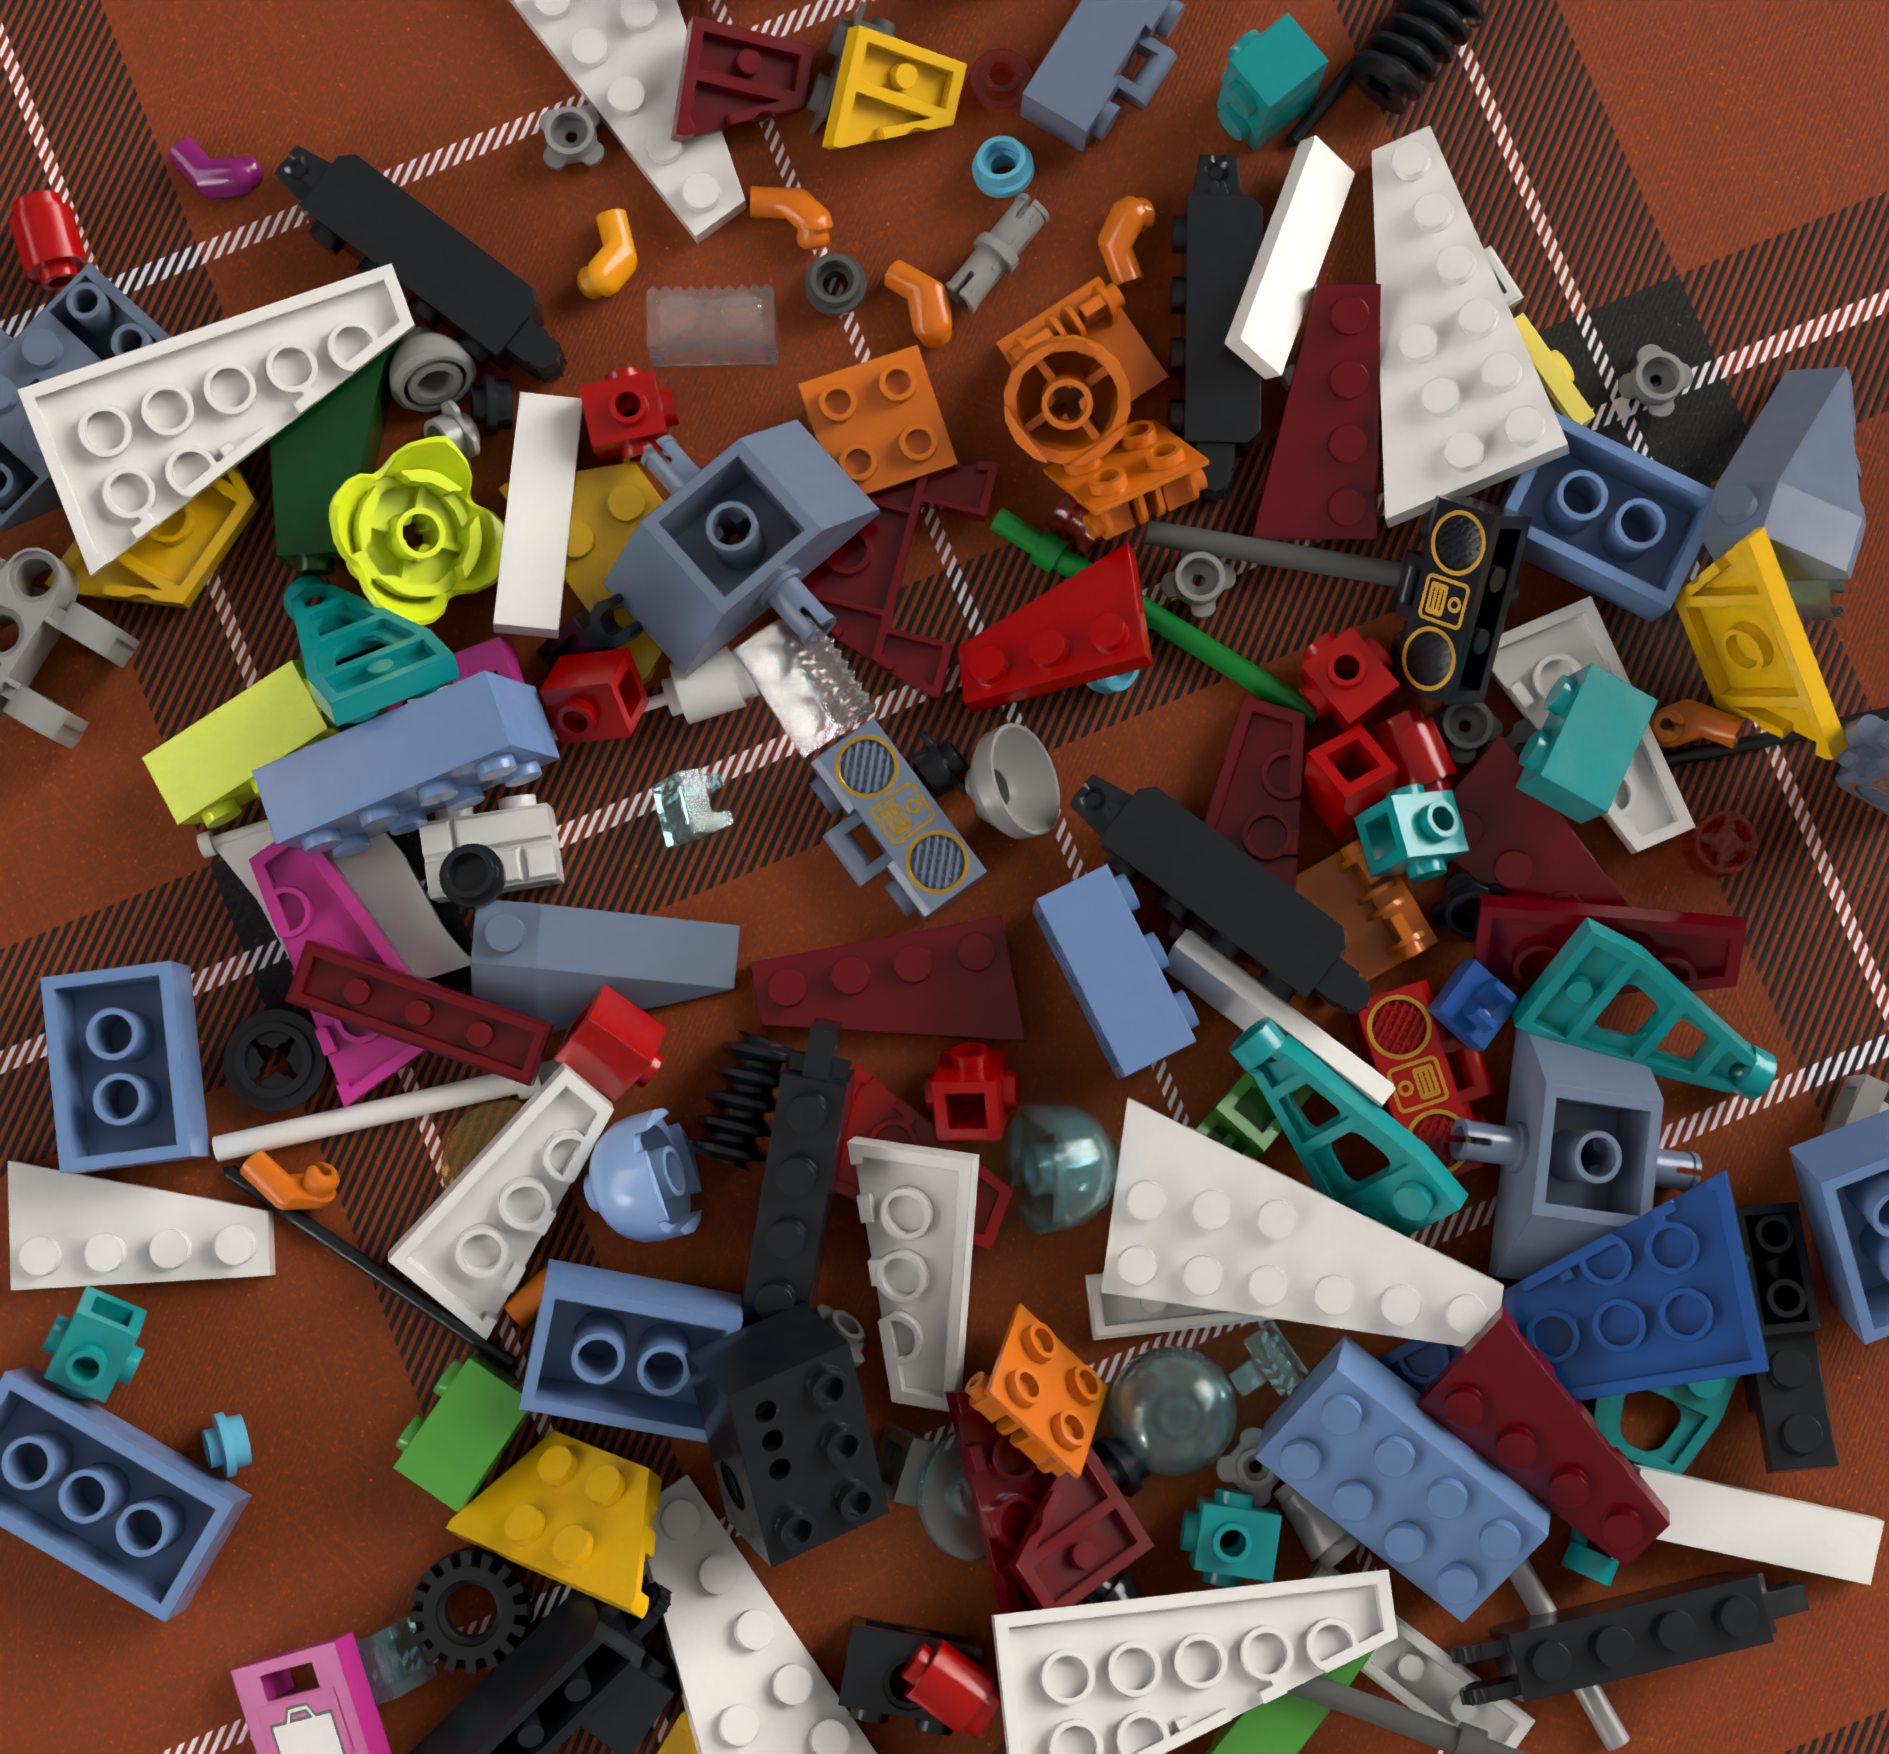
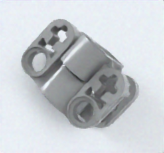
[0,548,141,750]

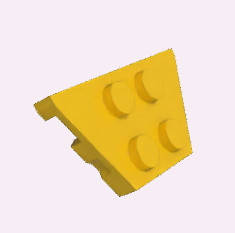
[498,463,664,685]
[45,465,260,608]
[1674,527,1849,760]
[446,1430,662,1619]

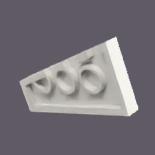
[1491,596,1696,854]
[388,1062,614,1341]
[847,1136,980,1412]
[8,1161,276,1290]

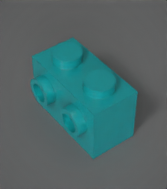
[1216,13,1329,152]
[1515,663,1658,824]

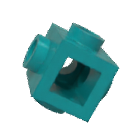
[1354,784,1469,882]
[41,1285,147,1403]
[1180,1487,1282,1587]

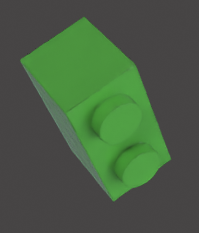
[393,1353,531,1513]

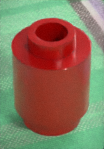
[9,190,88,291]
[1373,706,1458,792]
[901,1639,1001,1737]

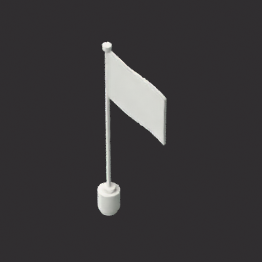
[197,646,760,980]

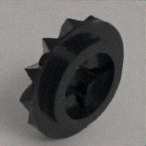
[224,1009,329,1112]

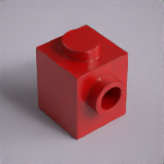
[539,648,649,745]
[1301,724,1398,839]
[553,984,667,1103]

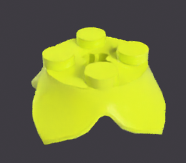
[329,436,505,626]

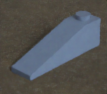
[1700,366,1866,581]
[470,900,740,1034]

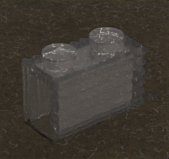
[646,284,778,367]
[733,617,876,758]

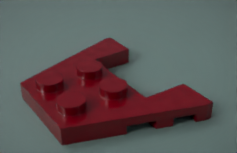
[801,460,1000,702]

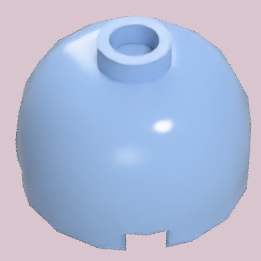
[584,1108,702,1242]

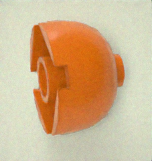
[1004,335,1131,466]

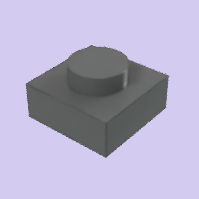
[876,1424,936,1507]

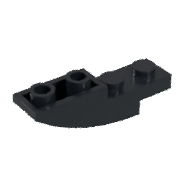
[1735,1202,1839,1474]

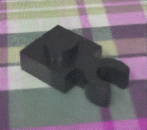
[536,593,643,670]

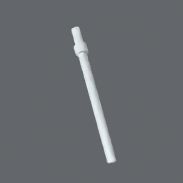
[212,1060,561,1162]

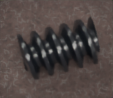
[1350,0,1486,115]
[687,1029,793,1172]

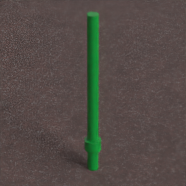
[989,507,1318,728]

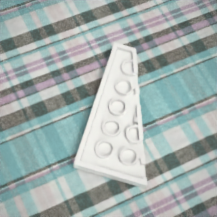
[509,0,747,244]
[1372,125,1570,528]
[17,263,415,576]
[1101,1097,1504,1347]
[644,1475,877,1754]
[991,1569,1398,1754]

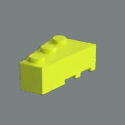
[142,660,338,829]

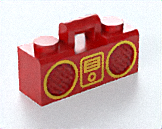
[1348,979,1496,1176]

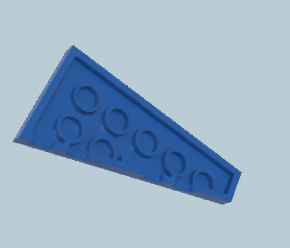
[1377,1170,1770,1401]

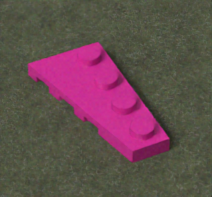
[249,841,427,1107]

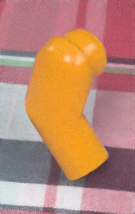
[577,208,638,300]

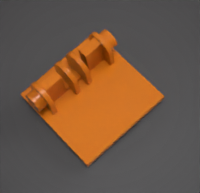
[996,276,1169,403]
[798,345,958,495]
[1043,419,1209,540]
[1296,839,1438,1004]
[965,1303,1108,1479]

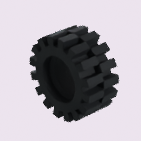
[409,1547,535,1674]

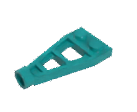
[283,575,460,727]
[1511,917,1777,1100]
[1229,1017,1469,1236]
[1560,1376,1739,1587]

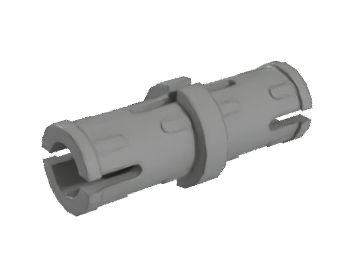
[944,193,1050,314]

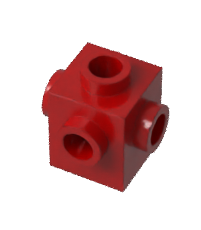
[579,367,680,464]
[1298,626,1400,732]
[925,1042,1021,1141]

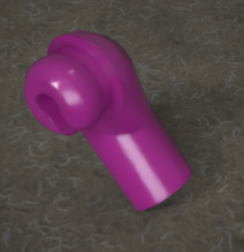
[168,137,263,200]

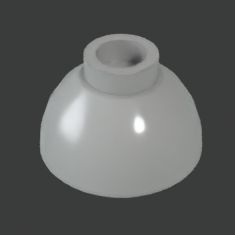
[389,327,476,412]

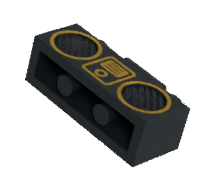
[1390,495,1532,705]

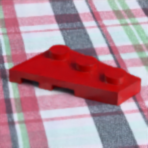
[957,542,1153,713]
[835,1062,1014,1251]

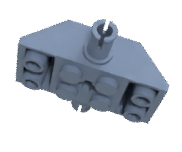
[0,262,171,532]
[603,419,880,678]
[1449,1027,1702,1280]

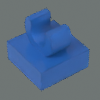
[1427,959,1520,1051]

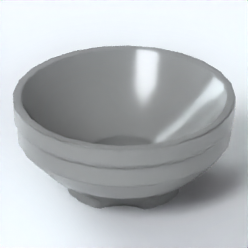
[965,723,1060,839]

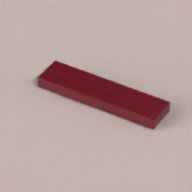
[285,940,555,1086]

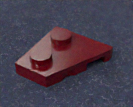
[670,16,814,142]
[1008,1445,1155,1610]

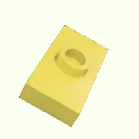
[1514,313,1596,427]

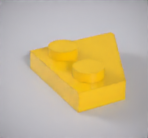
[822,25,967,150]

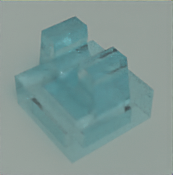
[651,768,734,848]
[1228,1320,1309,1397]
[356,1616,438,1705]

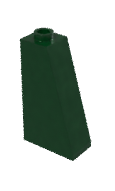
[270,340,399,577]

